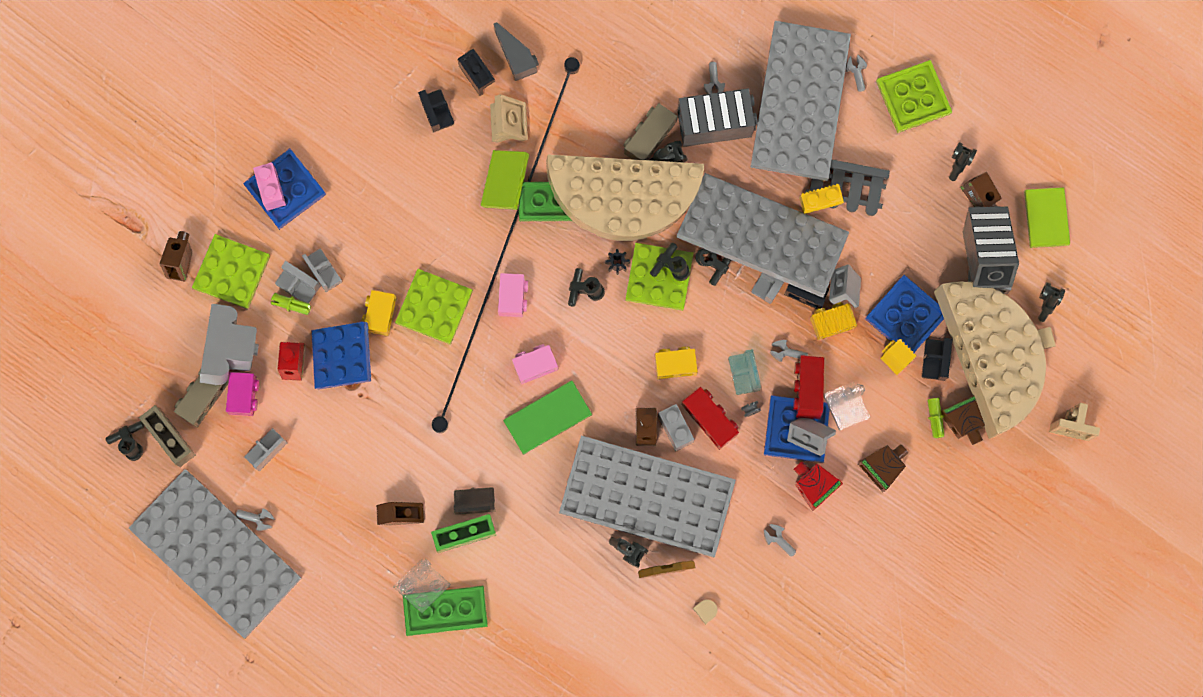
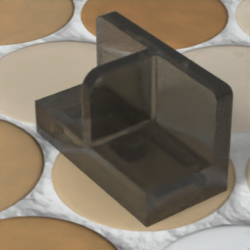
[454,487,496,515]

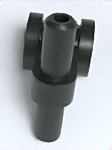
[648,141,687,163]
[949,142,977,181]
[650,243,690,281]
[695,249,731,286]
[568,268,605,307]
[1038,282,1065,322]
[106,421,145,461]
[609,537,648,568]

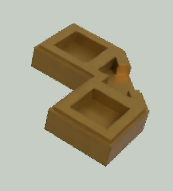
[638,561,696,578]

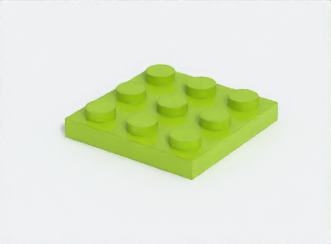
[876,60,952,133]
[192,234,270,310]
[625,243,693,311]
[395,269,473,345]

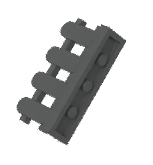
[805,160,890,216]

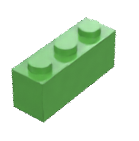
[431,514,497,553]

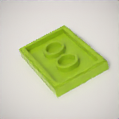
[481,150,529,210]
[1024,188,1070,248]

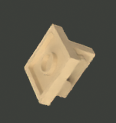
[490,94,528,143]
[1049,403,1100,441]

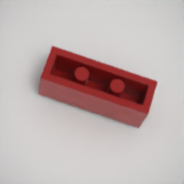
[793,355,825,419]
[681,387,739,450]

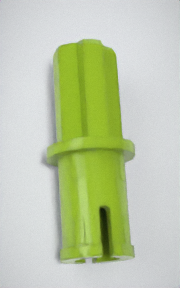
[271,293,311,315]
[927,398,944,438]

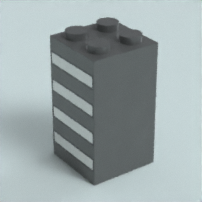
[677,88,758,147]
[963,206,1019,288]

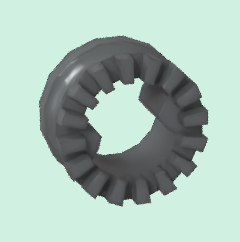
[741,401,761,417]

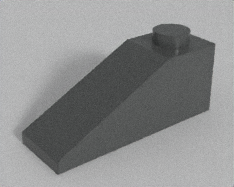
[493,22,539,81]

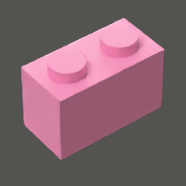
[253,163,286,211]
[498,273,528,317]
[512,344,558,385]

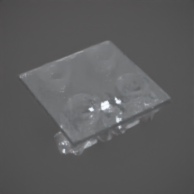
[824,382,871,430]
[393,559,451,613]

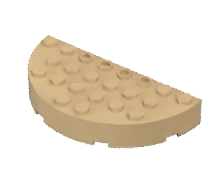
[546,154,704,241]
[934,281,1046,439]

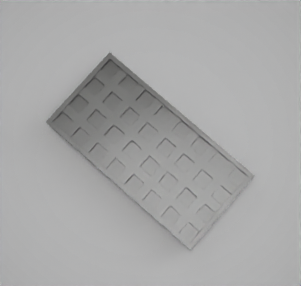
[750,21,851,181]
[677,173,849,297]
[559,435,736,558]
[128,469,302,639]

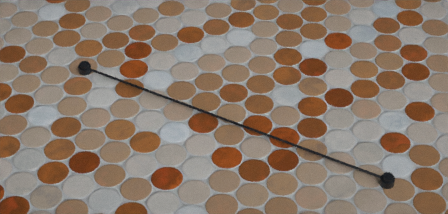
[432,57,580,433]

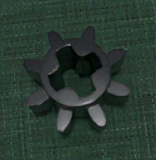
[605,249,630,275]

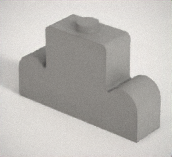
[200,304,259,385]

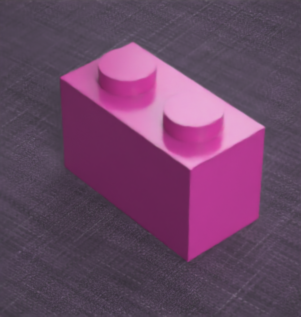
[226,372,259,416]

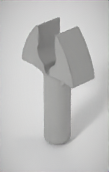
[846,55,867,92]
[704,62,725,94]
[770,340,808,362]
[236,509,275,531]
[764,524,796,557]

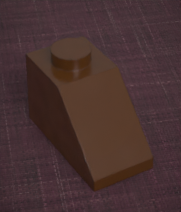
[376,502,424,525]

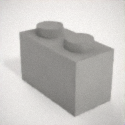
[658,404,695,452]

